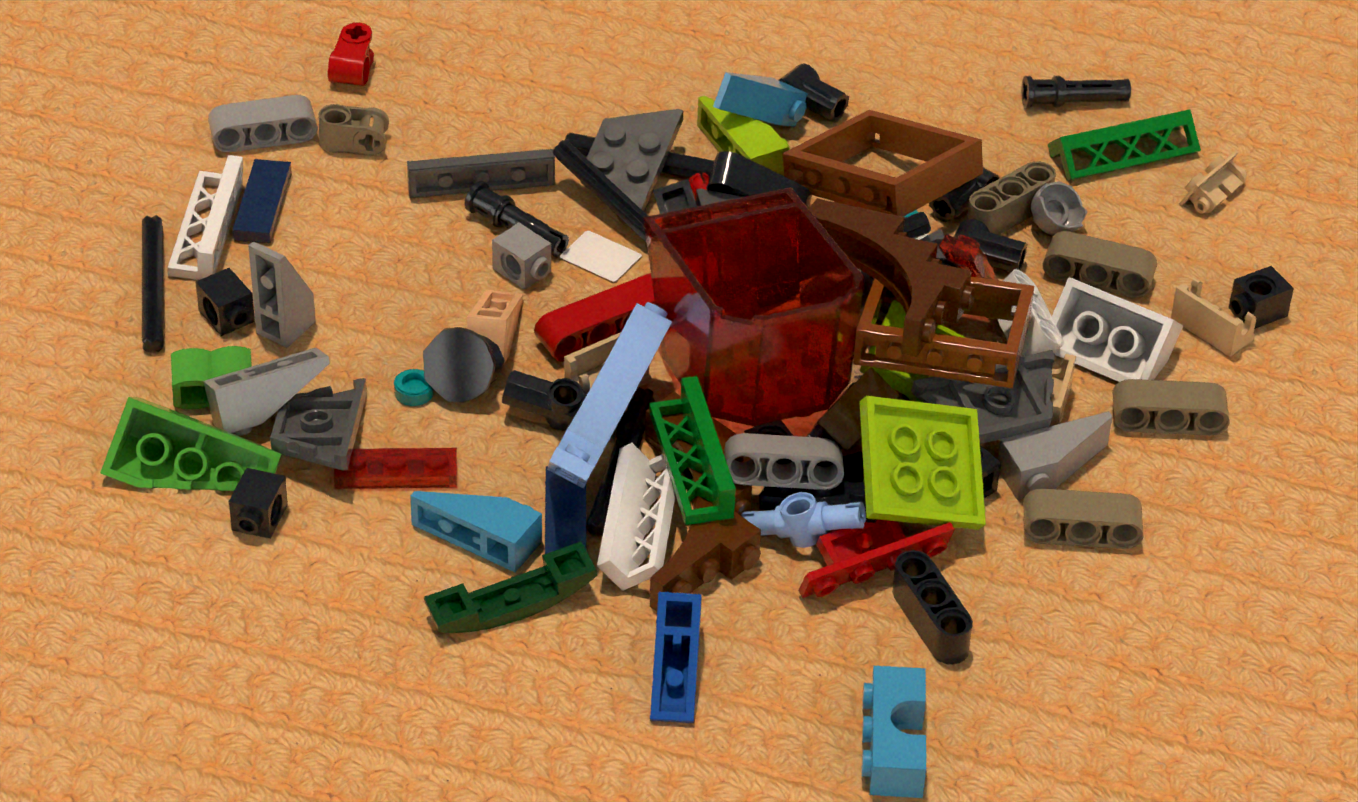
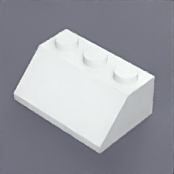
[1052,277,1183,382]

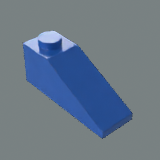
[650,592,702,723]

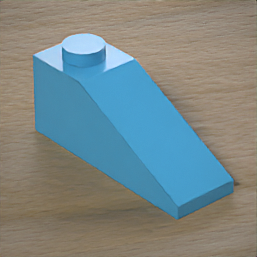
[713,72,808,127]
[410,491,542,572]

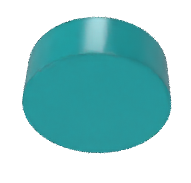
[394,369,434,406]

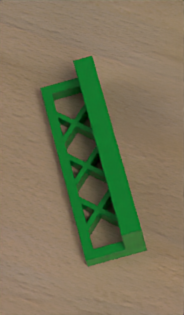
[1047,109,1201,181]
[649,376,736,525]

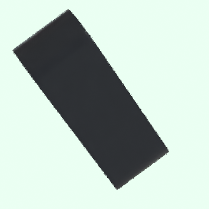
[706,151,812,221]
[892,550,973,665]

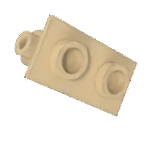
[1179,150,1247,213]

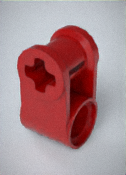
[328,22,374,86]

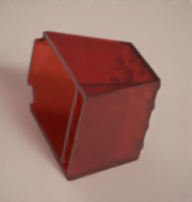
[644,187,864,426]

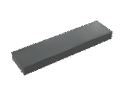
[407,149,555,198]

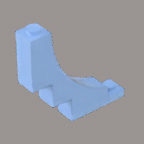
[547,302,672,489]

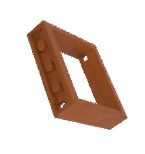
[783,110,983,217]
[853,277,1034,389]

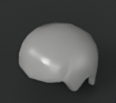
[1031,181,1087,236]

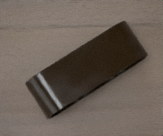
[817,367,899,451]

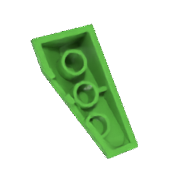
[100,397,282,491]

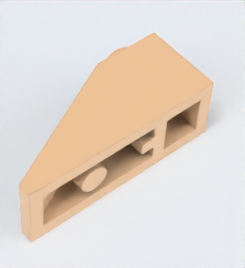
[467,290,523,365]

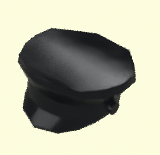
[423,327,505,402]

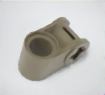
[319,104,389,155]

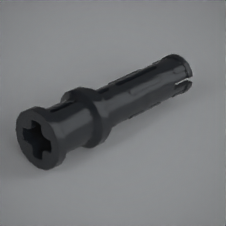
[1021,76,1131,108]
[464,181,569,257]

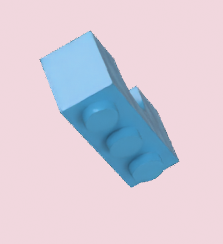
[861,665,926,798]

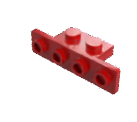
[798,519,955,598]

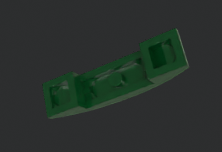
[424,542,597,633]

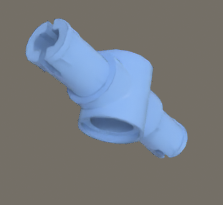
[741,492,866,548]

